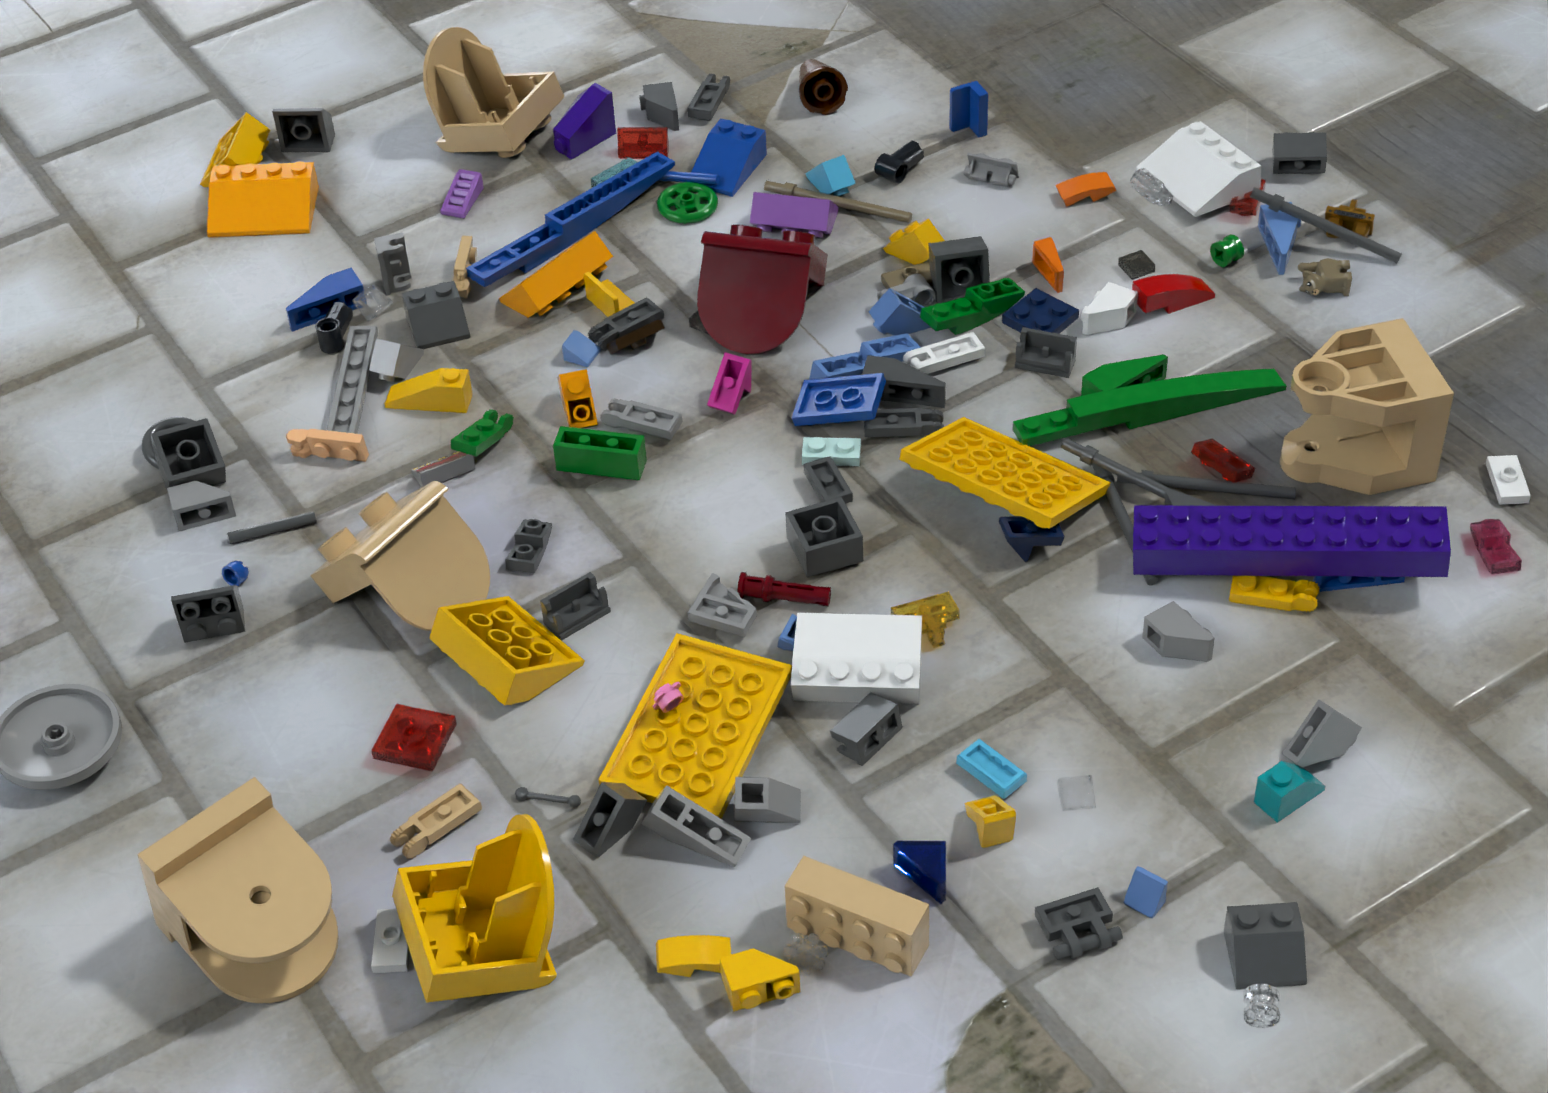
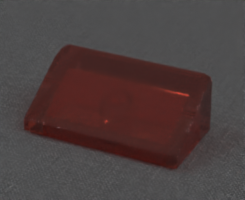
[617,127,669,159]

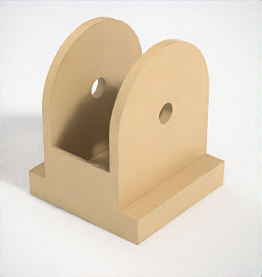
[137,777,339,1003]

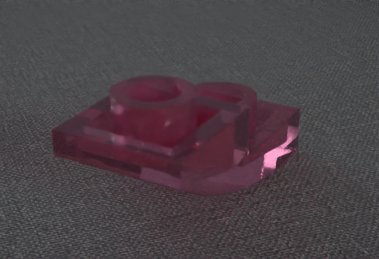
[1470,519,1522,575]

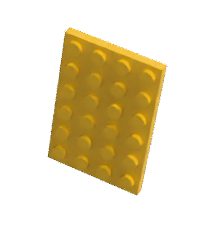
[899,417,1111,529]
[598,633,792,819]

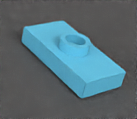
[956,739,1027,799]

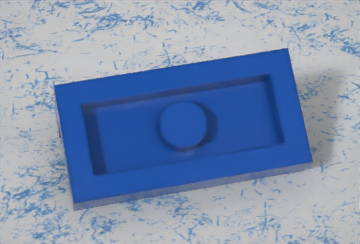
[949,81,988,138]

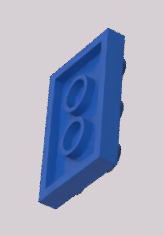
[792,373,886,426]

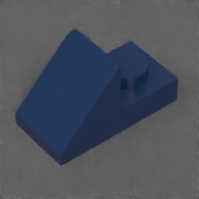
[999,516,1065,562]

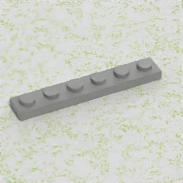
[327,326,378,434]

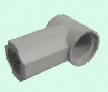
[877,273,936,307]

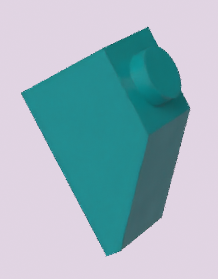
[1254,761,1326,823]

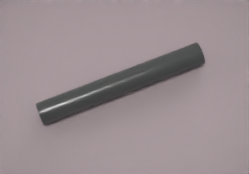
[227,511,317,544]

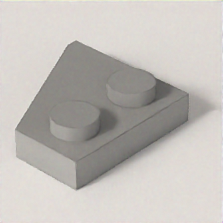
[688,573,757,637]

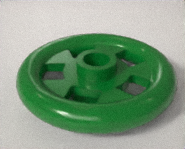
[657,182,718,224]

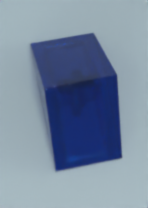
[893,841,946,904]

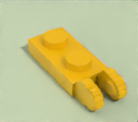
[1229,575,1320,612]

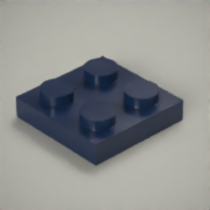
[1002,288,1079,334]

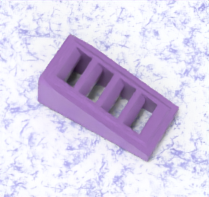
[440,169,484,218]

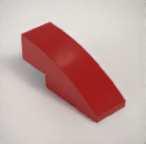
[1132,274,1215,314]

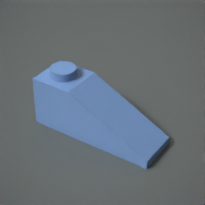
[1258,202,1301,275]

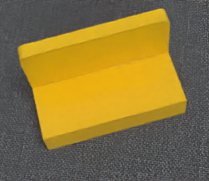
[584,272,635,317]

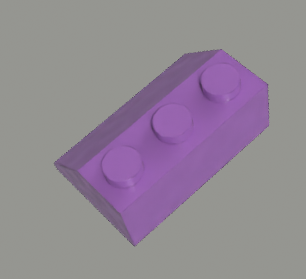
[750,192,839,238]

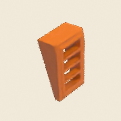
[1032,237,1064,293]

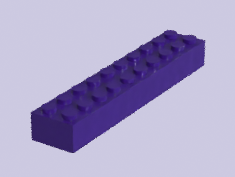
[1133,505,1451,577]

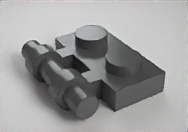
[1035,887,1123,960]

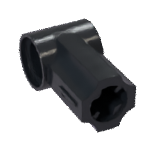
[874,140,924,184]
[315,302,353,354]

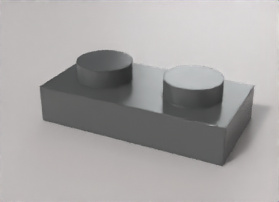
[803,456,853,504]

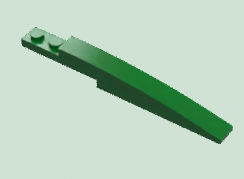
[1012,368,1287,446]

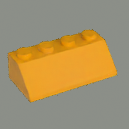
[499,231,613,318]

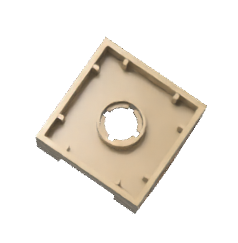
[1280,318,1454,495]

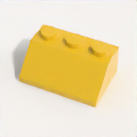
[200,112,270,187]

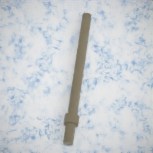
[764,180,912,223]

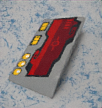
[411,451,475,488]

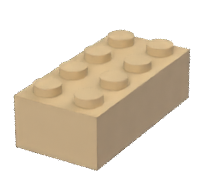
[785,855,929,977]

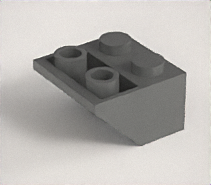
[171,585,245,643]

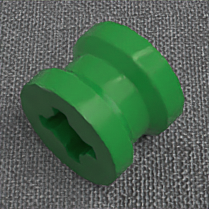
[1210,234,1244,267]

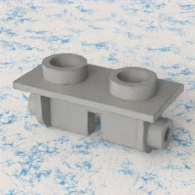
[964,153,1019,187]

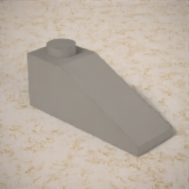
[641,785,751,867]

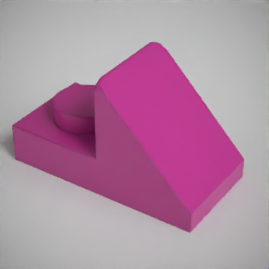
[707,352,752,415]

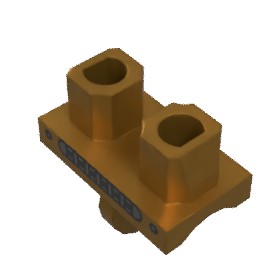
[1325,199,1375,239]

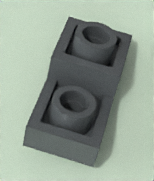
[505,519,552,573]

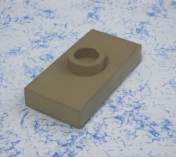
[881,261,933,289]

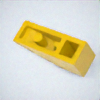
[385,368,473,413]

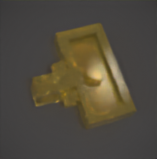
[891,591,960,648]

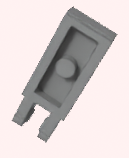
[600,398,683,440]

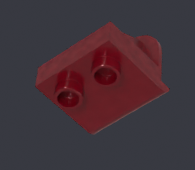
[697,225,828,354]

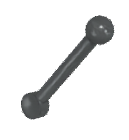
[515,787,581,808]

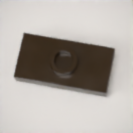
[606,319,665,355]

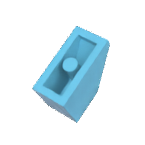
[805,155,856,197]

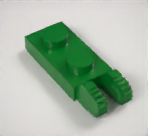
[451,409,514,457]

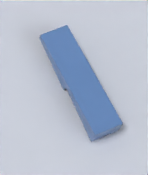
[809,333,921,380]

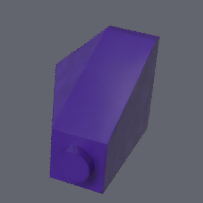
[553,83,616,160]

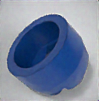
[222,560,249,586]

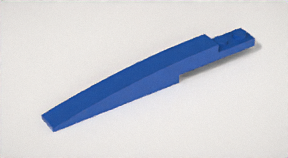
[466,152,675,287]

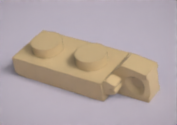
[453,235,477,298]

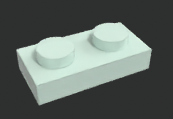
[802,437,861,466]

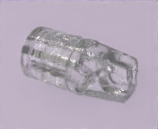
[1130,168,1174,206]

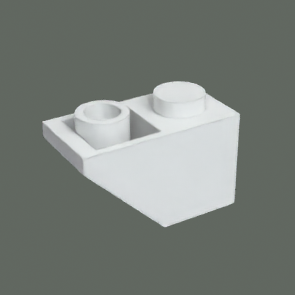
[1080,282,1138,335]

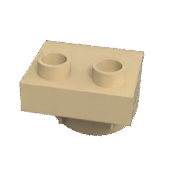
[423,27,564,158]
[310,481,490,631]

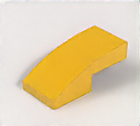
[656,935,731,977]

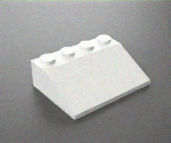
[1136,121,1262,217]
[791,613,922,704]

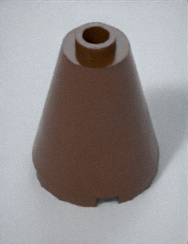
[799,59,848,115]

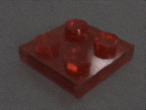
[372,704,457,772]

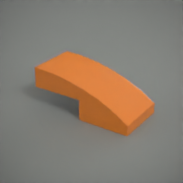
[1055,172,1116,207]

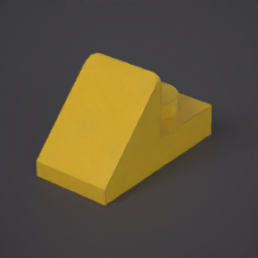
[964,795,1016,848]

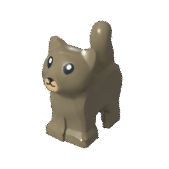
[1298,258,1352,296]

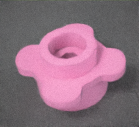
[652,682,684,713]

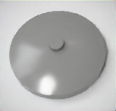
[0,684,122,790]

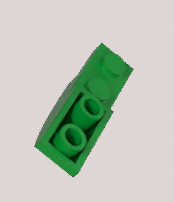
[920,278,1025,335]

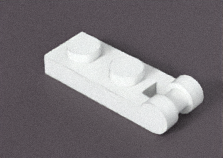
[903,332,985,375]

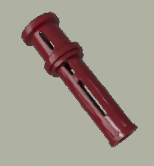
[737,572,831,607]

